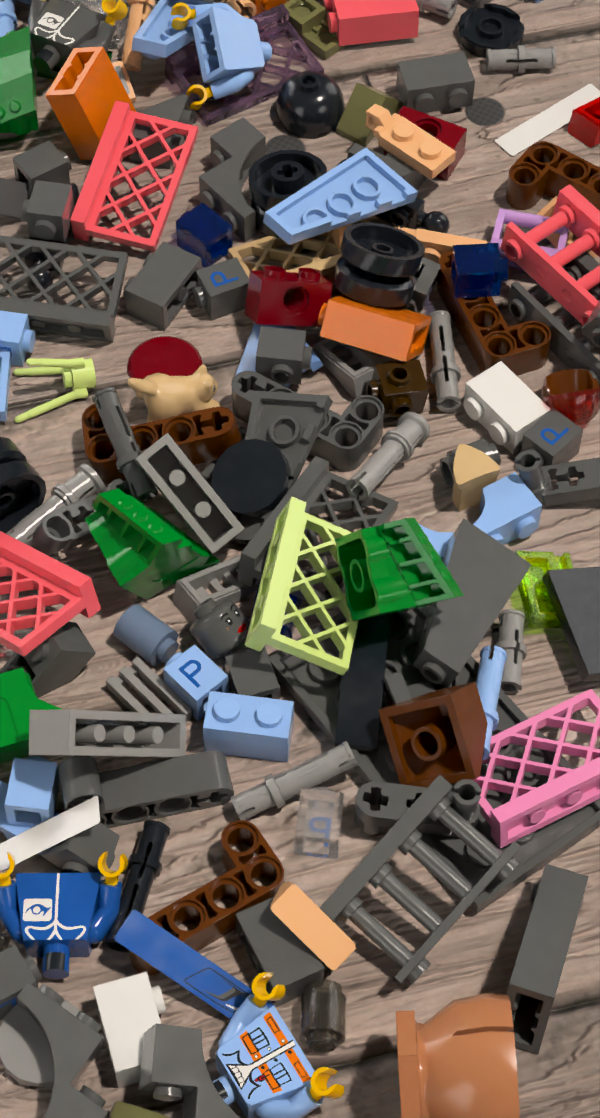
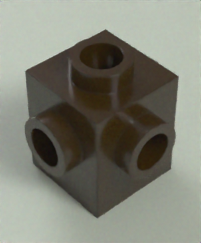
[366,360,429,418]

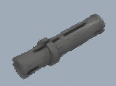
[92,387,158,503]

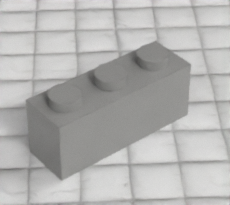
[134,433,245,554]

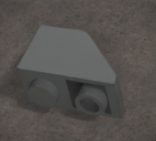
[129,94,194,169]
[0,622,96,698]

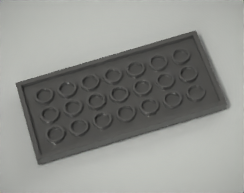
[269,606,600,914]

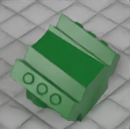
[0,26,39,135]
[85,488,220,600]
[335,518,464,621]
[0,667,61,764]

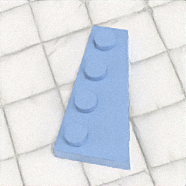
[132,0,216,59]
[263,148,418,245]

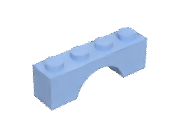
[419,472,542,561]

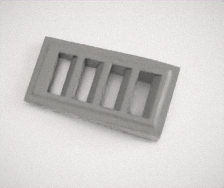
[312,338,384,398]
[173,555,261,624]

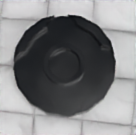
[457,3,525,58]
[212,439,291,517]

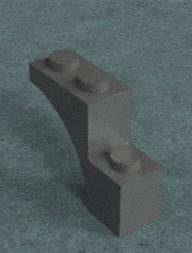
[198,117,266,242]
[17,982,108,1118]
[139,1023,240,1118]

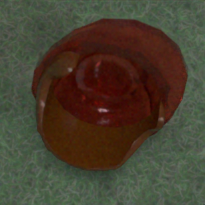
[540,369,600,425]

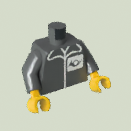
[28,0,128,74]

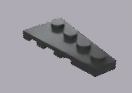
[229,391,333,545]

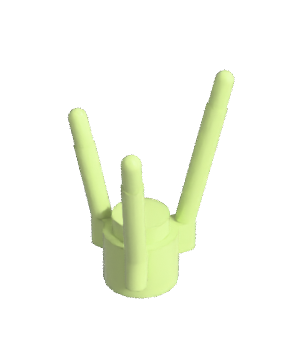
[13,357,96,423]

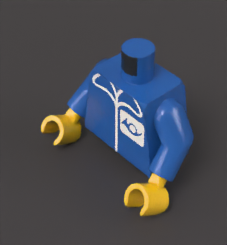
[0,851,128,979]

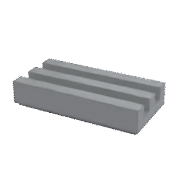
[106,657,193,722]

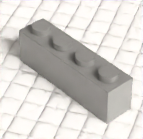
[29,709,186,757]

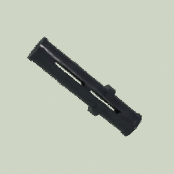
[104,820,171,953]

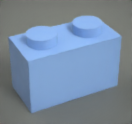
[203,691,294,763]

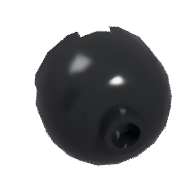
[276,71,345,139]

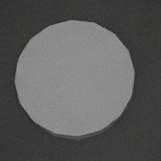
[0,999,80,1088]

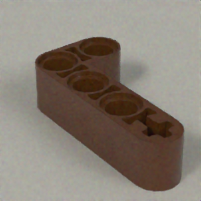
[506,141,600,211]
[436,250,551,376]
[82,404,242,484]
[129,820,284,976]

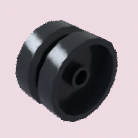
[248,150,327,239]
[333,223,425,308]
[0,437,47,533]

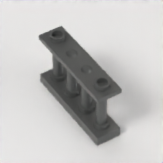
[508,252,600,398]
[320,775,521,986]

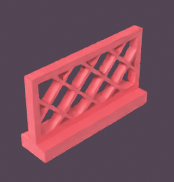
[70,100,199,252]
[0,531,101,657]

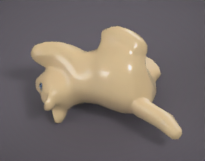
[127,364,220,422]

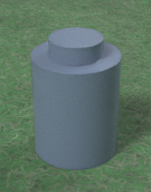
[113,604,179,665]

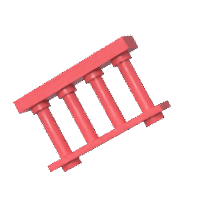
[500,184,600,326]

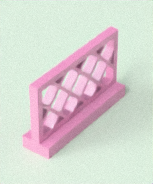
[473,689,600,848]

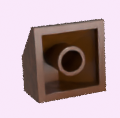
[378,682,488,788]

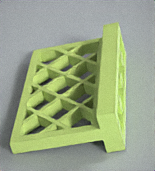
[245,497,358,676]

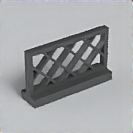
[0,235,129,343]
[238,456,398,610]

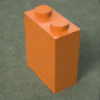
[45,46,137,160]
[318,294,432,362]

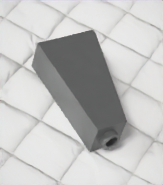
[413,518,532,688]
[506,864,589,1054]

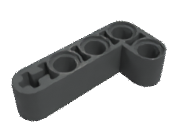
[232,371,384,472]
[57,751,234,828]

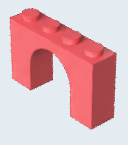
[322,0,419,46]

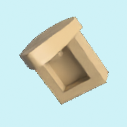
[452,444,500,512]

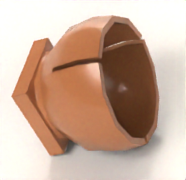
[396,993,520,1118]

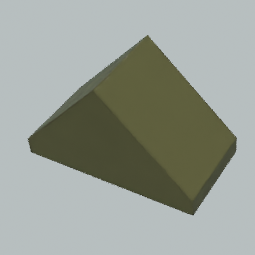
[336,83,403,147]

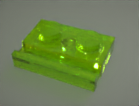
[515,551,573,628]

